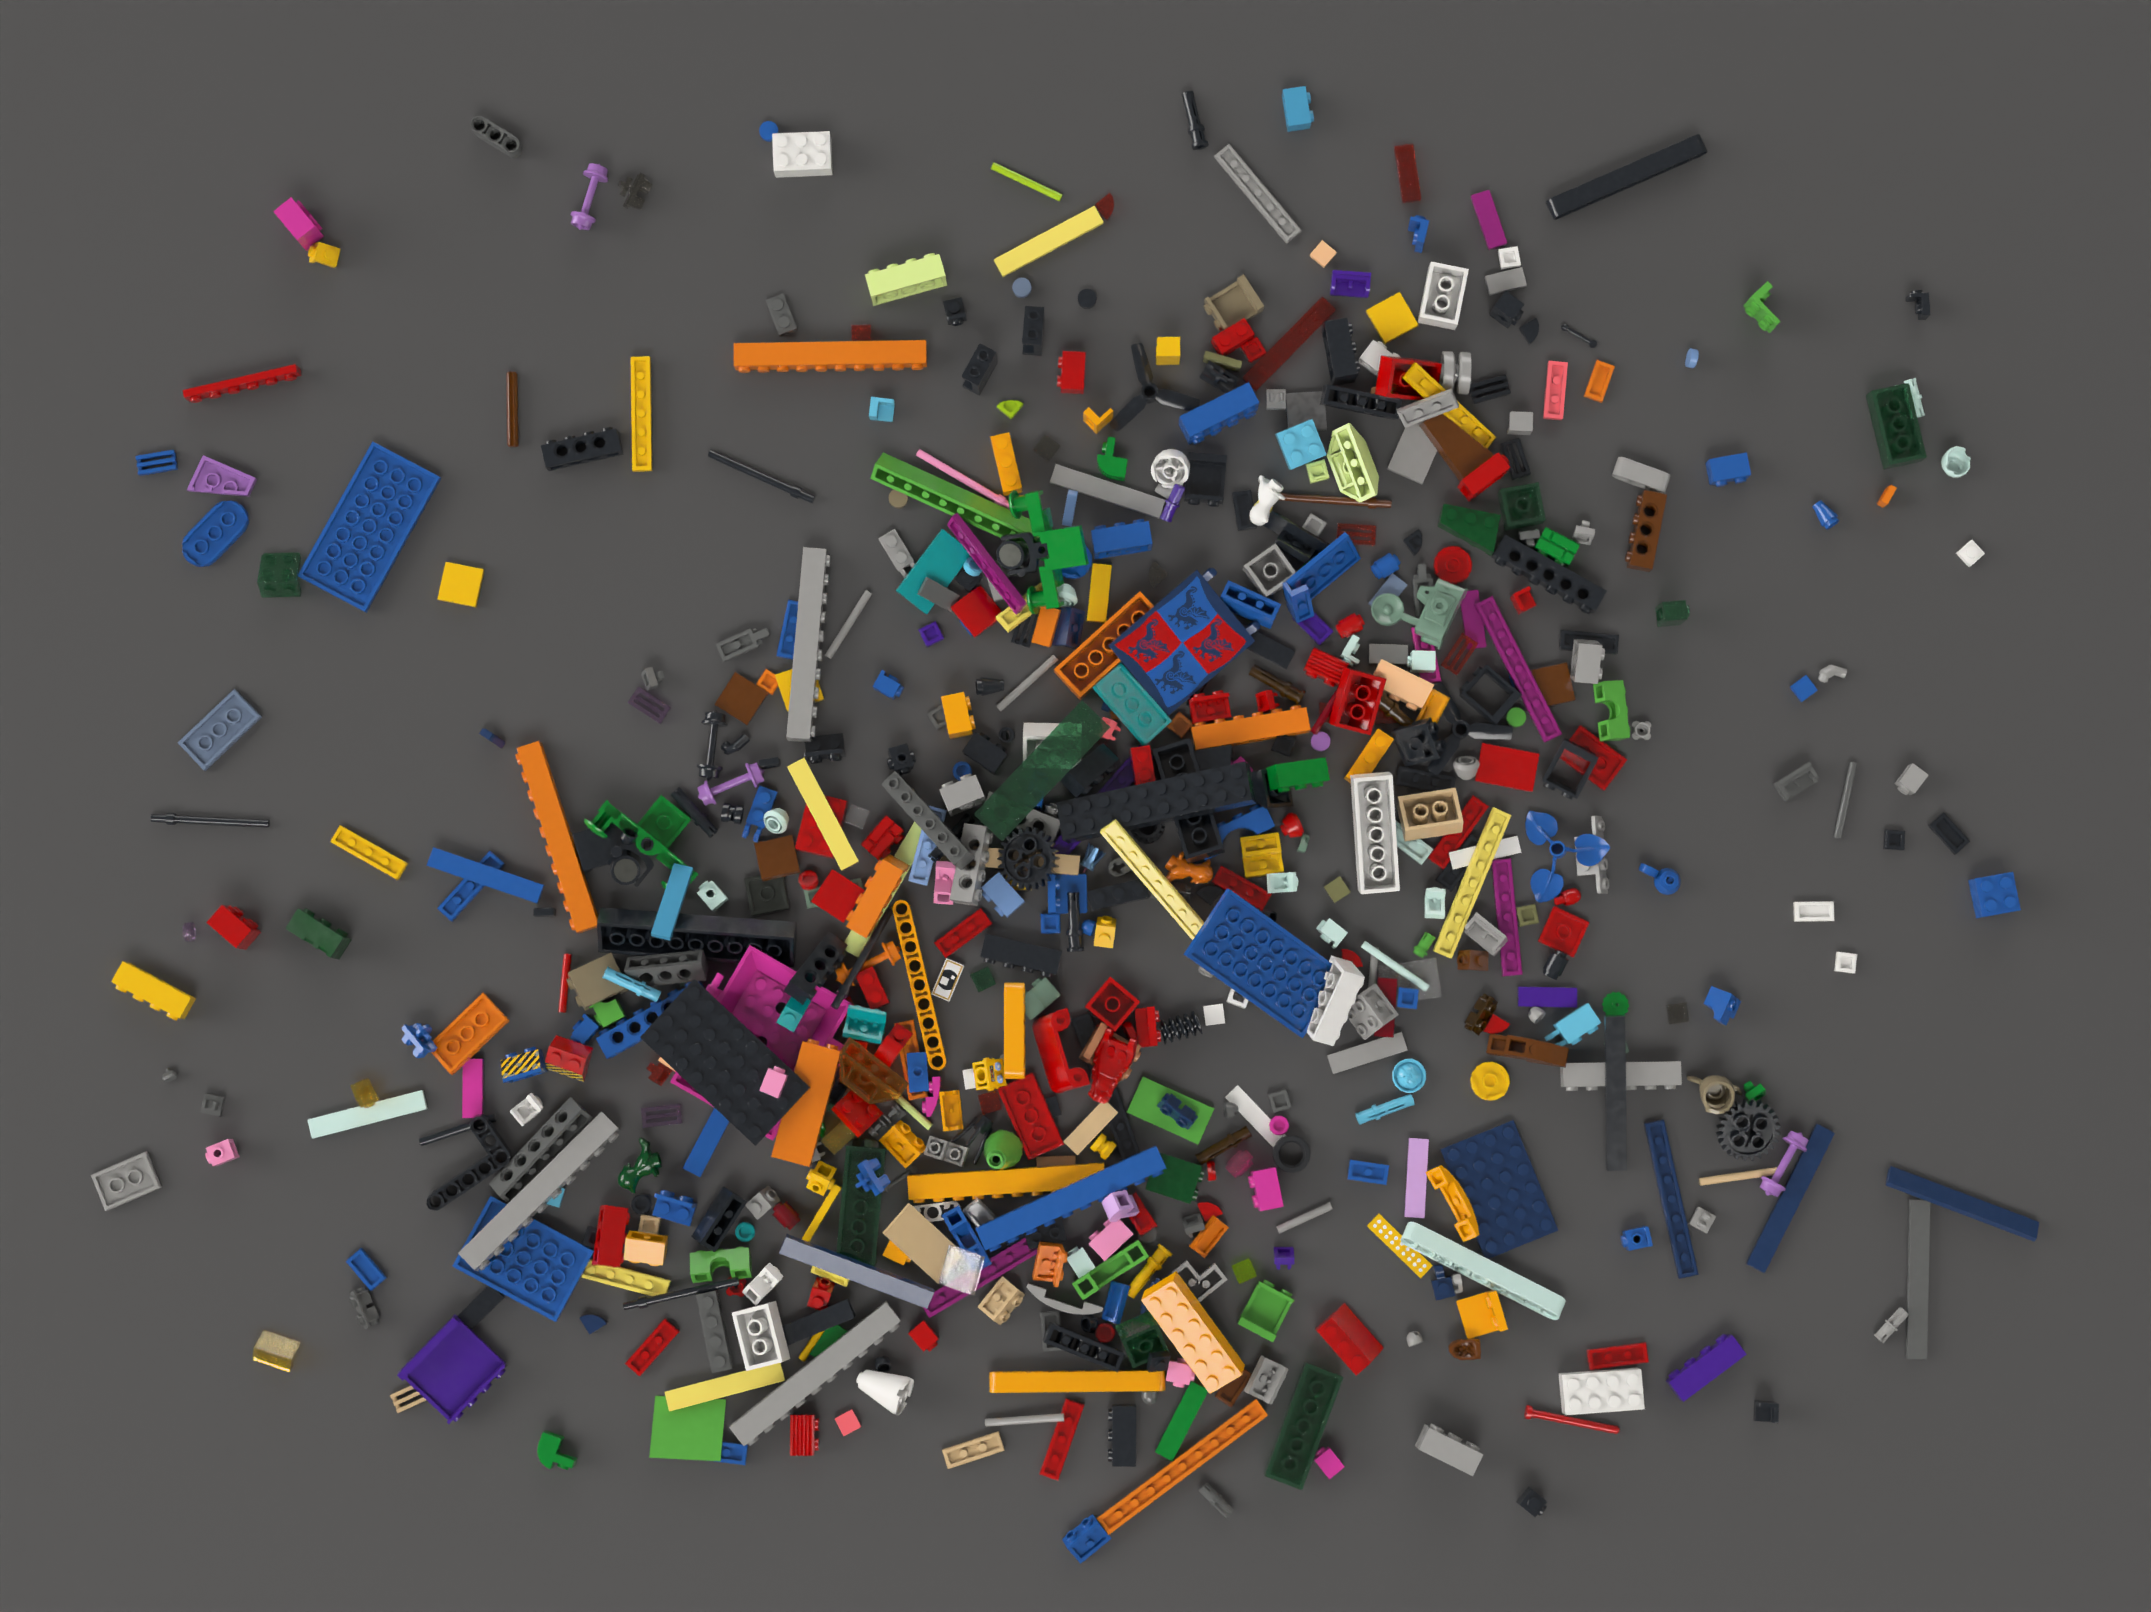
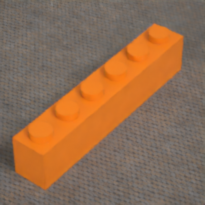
[1191,705,1311,750]

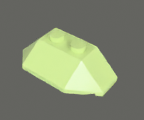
[1327,423,1379,502]

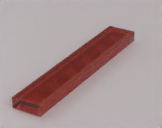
[1242,297,1336,391]

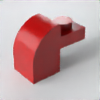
[872,1023,913,1071]

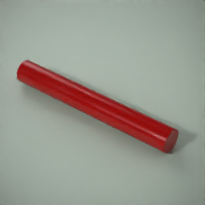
[558,954,572,1013]

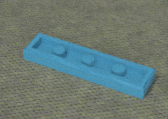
[651,863,693,941]

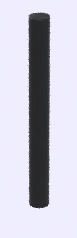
[419,1114,497,1146]

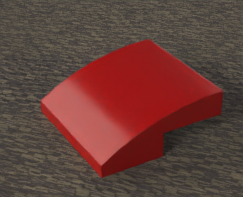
[950,585,1002,638]

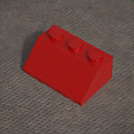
[1328,667,1386,735]
[1315,1303,1384,1376]

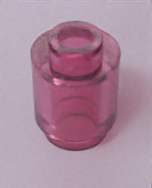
[1225,1150,1254,1179]

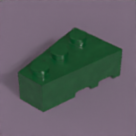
[1438,504,1501,556]
[285,908,351,960]

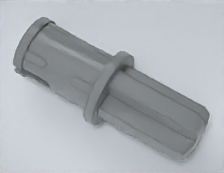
[1874,1307,1908,1344]

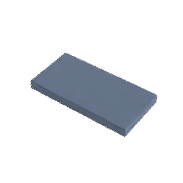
[178,689,262,771]

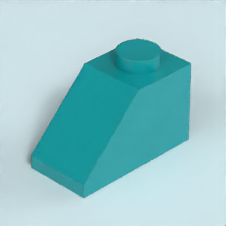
[776,997,812,1032]

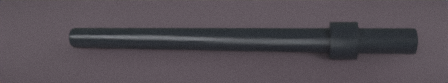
[708,450,815,503]
[151,813,270,828]
[831,908,893,1010]
[623,1277,740,1310]

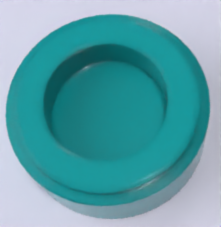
[735,1222,756,1242]

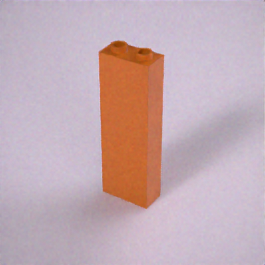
[771,1038,842,1167]

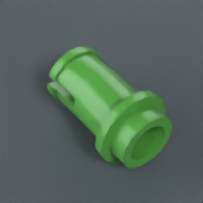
[1413,932,1436,958]

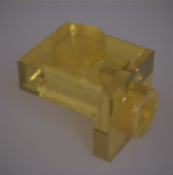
[350,1078,379,1108]

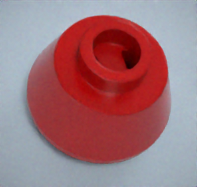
[1280,812,1304,838]

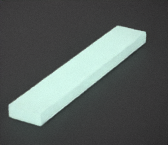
[308,1090,428,1139]

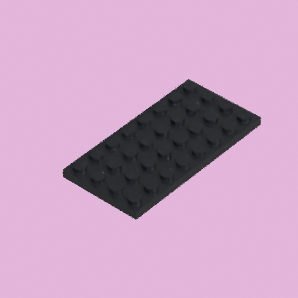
[640,979,810,1146]

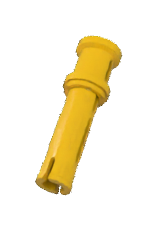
[1128,1243,1173,1299]

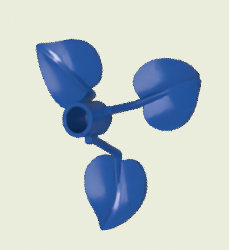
[1525,811,1610,903]

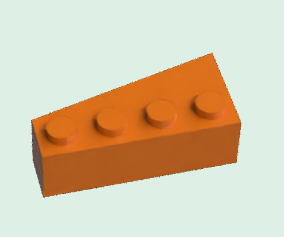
[846,854,910,938]

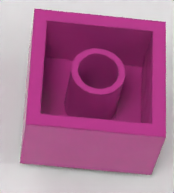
[273,197,324,251]
[1248,1167,1284,1211]

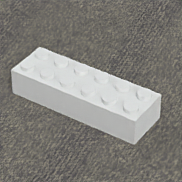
[1350,772,1400,894]

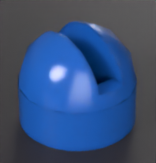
[1081,920,1097,936]

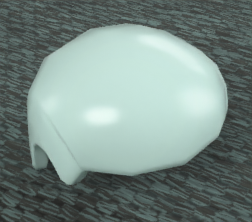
[1941,446,1971,478]

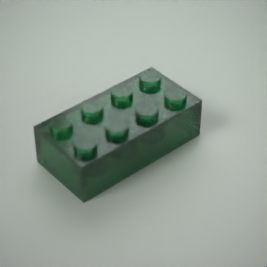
[1866,383,1927,470]

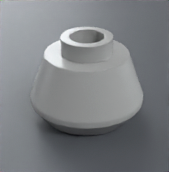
[1453,756,1480,780]

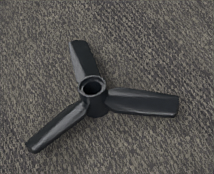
[1110,343,1200,432]
[1428,682,1513,775]

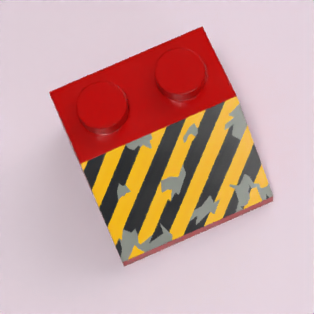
[545,1035,593,1082]

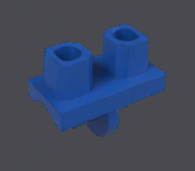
[402,1023,438,1058]
[855,1158,891,1196]

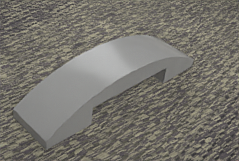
[1027,1283,1103,1315]

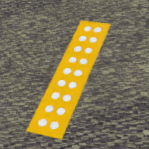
[1367,1214,1433,1278]

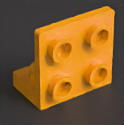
[1456,1290,1508,1339]

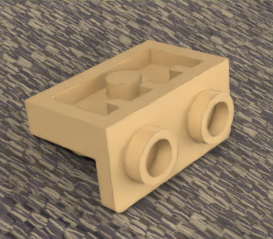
[978,1276,1025,1325]

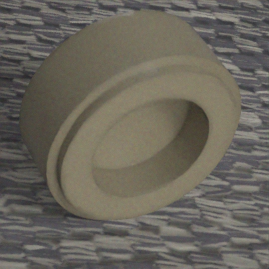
[889,490,908,509]

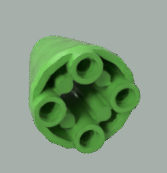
[984,1130,1023,1169]

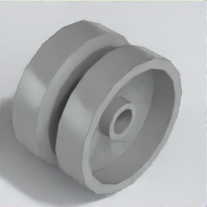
[1439,351,1471,395]

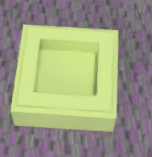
[1305,459,1330,484]

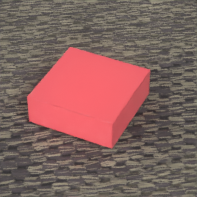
[835,1409,862,1436]

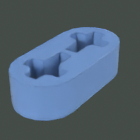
[1062,490,1078,527]

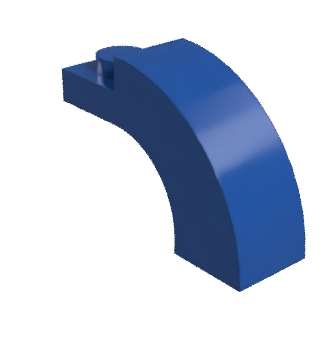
[942,1205,992,1273]

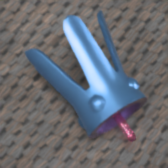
[1080,843,1106,873]

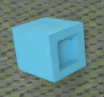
[869,397,895,422]

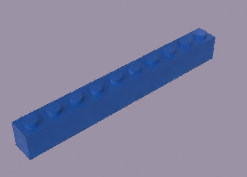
[975,1145,1166,1252]

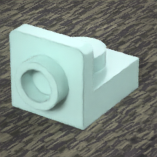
[1340,634,1360,667]

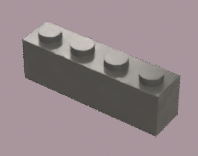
[696,1290,734,1373]

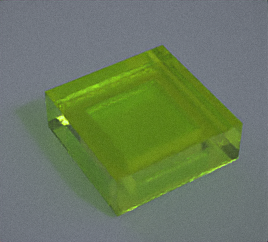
[1231,1258,1257,1284]

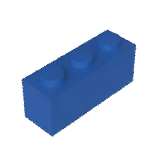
[1220,580,1281,629]

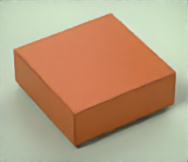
[1877,485,1897,508]
[756,669,778,695]

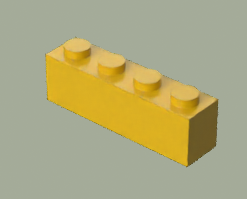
[111,961,196,1021]

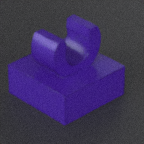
[1273,1247,1295,1270]

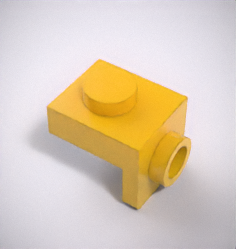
[308,242,340,268]
[1094,916,1117,948]

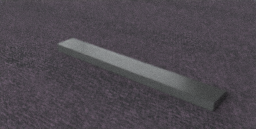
[1906,1199,1931,1360]

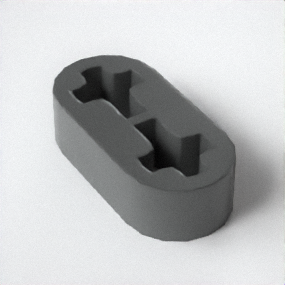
[1108,856,1133,877]

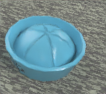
[1392,1059,1426,1093]

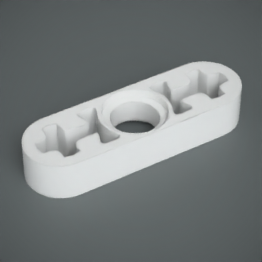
[913,1201,961,1222]

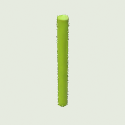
[991,162,1063,201]

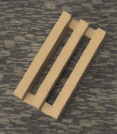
[390,1386,426,1413]

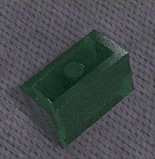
[1655,600,1690,627]

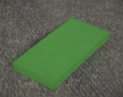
[1127,1077,1214,1144]

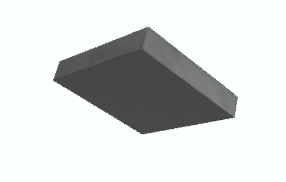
[1286,391,1327,431]

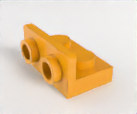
[879,1120,926,1169]

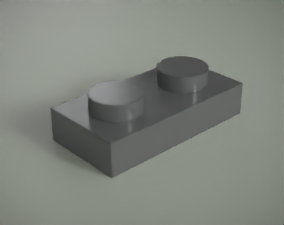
[766,294,797,337]

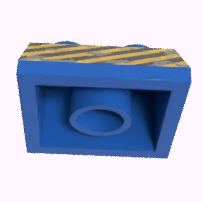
[501,1047,548,1083]

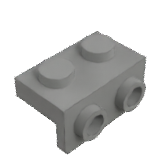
[1244,1355,1288,1405]

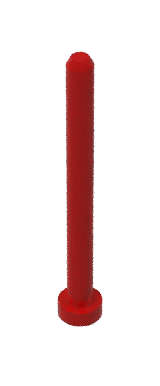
[1524,1405,1620,1434]

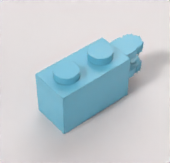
[1544,1003,1601,1046]

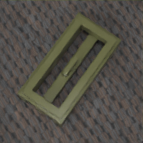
[1203,351,1242,372]

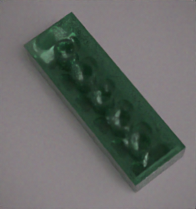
[836,1146,887,1267]
[1263,1361,1344,1490]

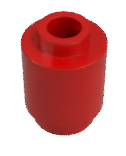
[1335,613,1365,639]

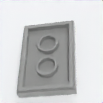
[1387,421,1437,484]
[91,1151,162,1211]

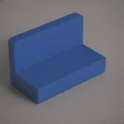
[1282,582,1314,623]

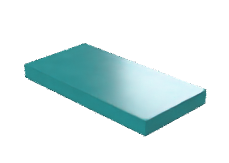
[896,529,970,614]
[1093,663,1172,746]

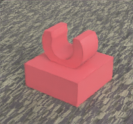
[1094,717,1121,741]

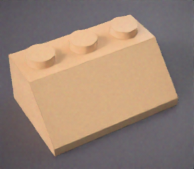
[1373,659,1434,711]

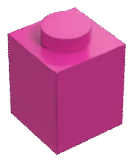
[1313,1446,1345,1480]

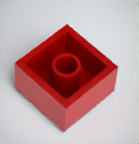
[206,905,261,950]
[1085,977,1140,1032]

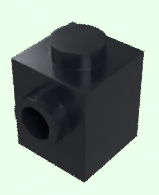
[1517,1486,1547,1517]

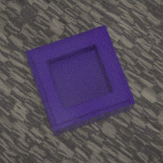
[918,621,944,647]

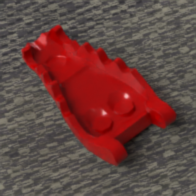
[1088,1028,1137,1104]

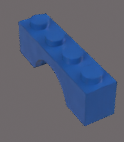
[1204,804,1275,861]

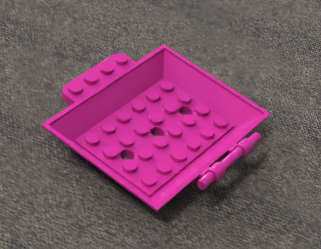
[670,945,852,1141]

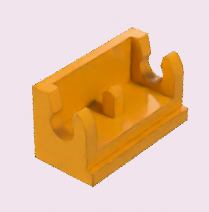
[939,1090,964,1131]

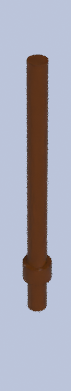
[1279,493,1392,509]

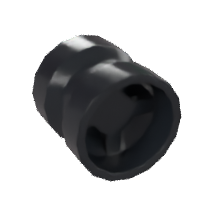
[721,802,744,825]

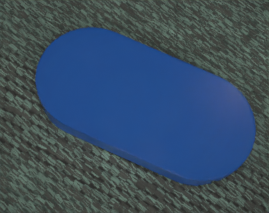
[182,501,249,567]

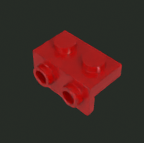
[1189,690,1231,724]
[1135,1006,1161,1047]

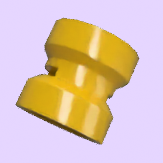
[1090,1133,1117,1160]

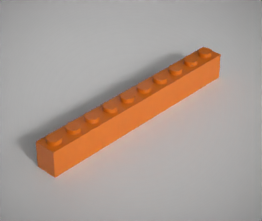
[734,340,927,373]
[515,741,598,933]

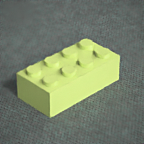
[865,253,947,306]

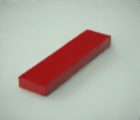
[1428,795,1489,870]
[1039,1398,1084,1481]

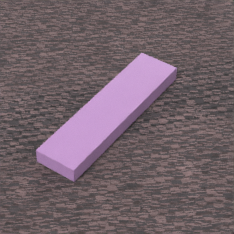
[1404,1138,1429,1218]

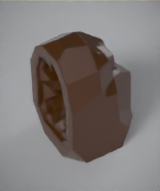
[1448,1338,1481,1360]

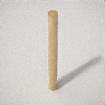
[1699,1167,1777,1186]

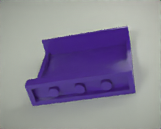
[397,1315,506,1424]

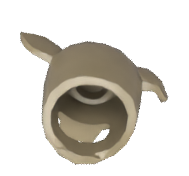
[1687,1075,1742,1114]

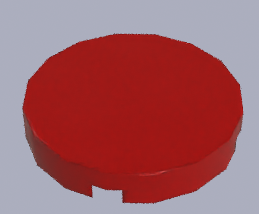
[1433,546,1472,585]

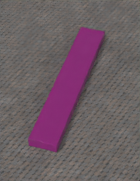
[947,513,1027,615]
[1491,858,1523,977]

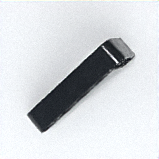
[426,1114,512,1211]

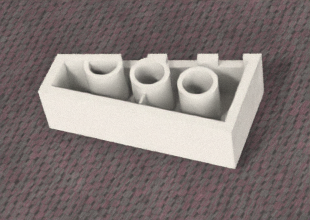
[1307,955,1365,1046]

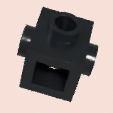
[887,743,916,775]

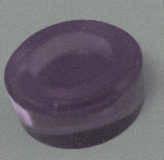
[183,922,196,942]

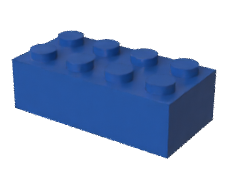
[1178,382,1259,445]

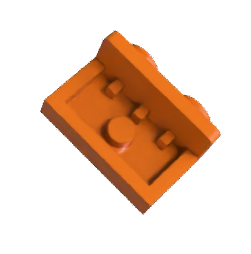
[1032,1242,1067,1287]

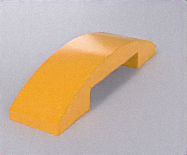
[1425,1165,1479,1242]

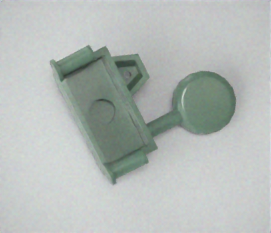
[1371,579,1468,650]

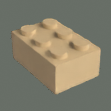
[1397,788,1463,841]

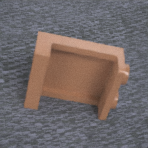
[1079,1022,1141,1081]

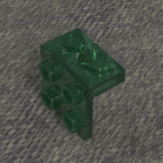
[257,552,301,598]

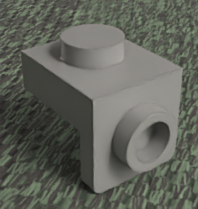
[745,1186,780,1220]

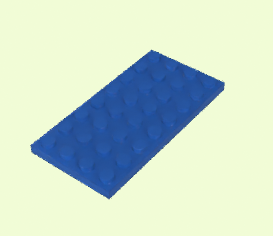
[297,441,441,613]
[1184,888,1332,1038]

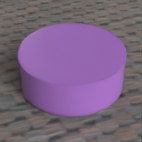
[1311,732,1330,752]

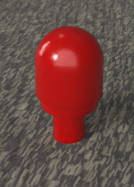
[1554,888,1581,906]

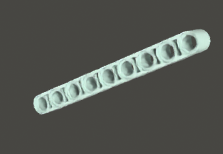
[1400,1222,1566,1320]

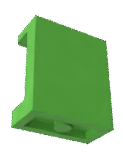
[1237,1279,1295,1342]

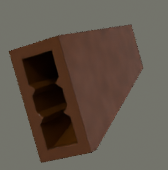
[1419,414,1494,481]

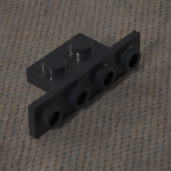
[1263,510,1330,564]

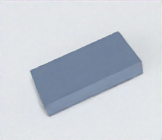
[1368,573,1407,607]

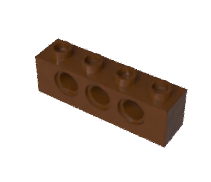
[1625,490,1667,572]

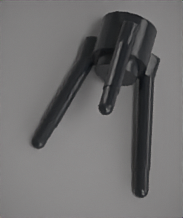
[951,1114,993,1165]

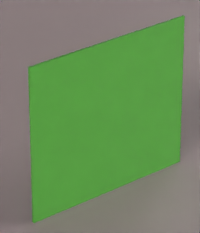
[649,1396,726,1461]

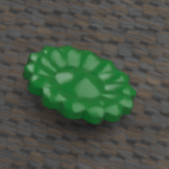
[1602,992,1629,1015]

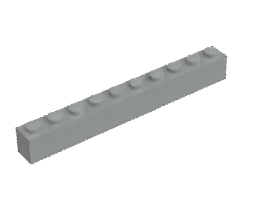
[786,547,831,742]
[458,1111,620,1271]
[729,1301,901,1446]

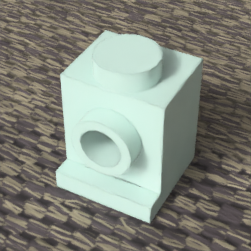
[1316,918,1348,949]

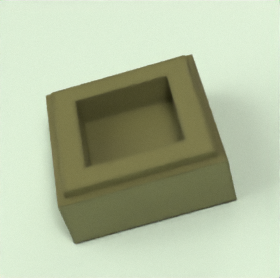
[1323,876,1351,903]
[1516,904,1539,927]

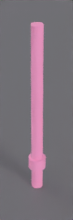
[916,449,1010,510]

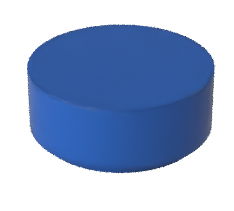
[759,121,779,142]
[953,761,972,781]
[1639,863,1659,878]

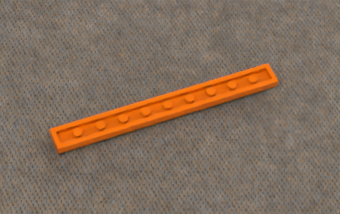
[1097,1399,1268,1535]

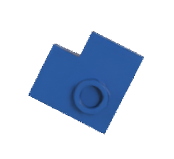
[1704,986,1741,1025]

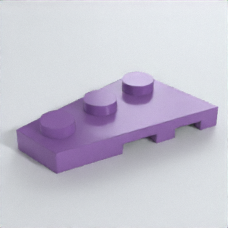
[187,455,257,497]

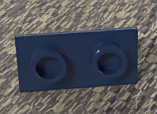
[1157,1093,1198,1130]

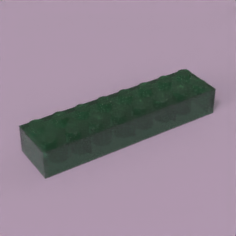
[974,701,1110,841]

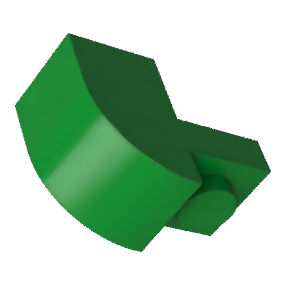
[1097,437,1128,481]
[537,1430,577,1470]

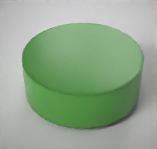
[1506,707,1526,727]

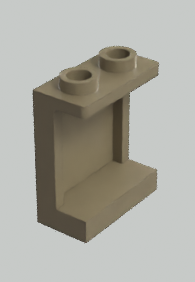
[1203,274,1264,331]
[566,953,628,1011]

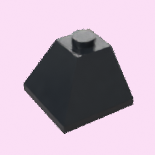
[1251,769,1294,809]

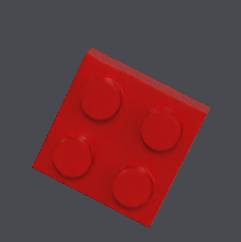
[831,1085,883,1138]

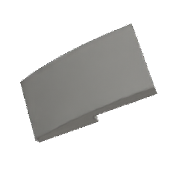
[924,1136,970,1167]

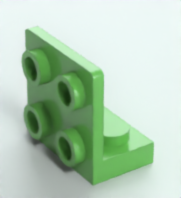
[1743,281,1780,333]

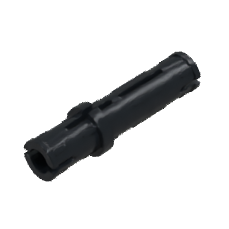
[671,787,719,838]
[928,813,975,863]

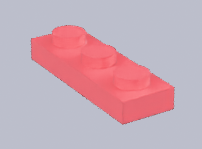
[1543,361,1568,420]

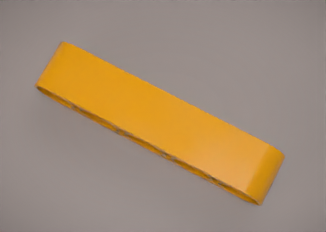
[1004,983,1025,1079]

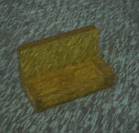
[252,1330,300,1372]

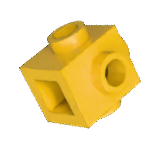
[806,1160,837,1196]

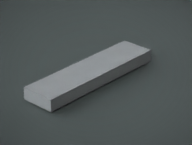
[1327,1032,1408,1074]

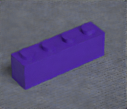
[1666,1334,1747,1402]

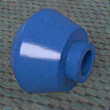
[1654,868,1681,895]

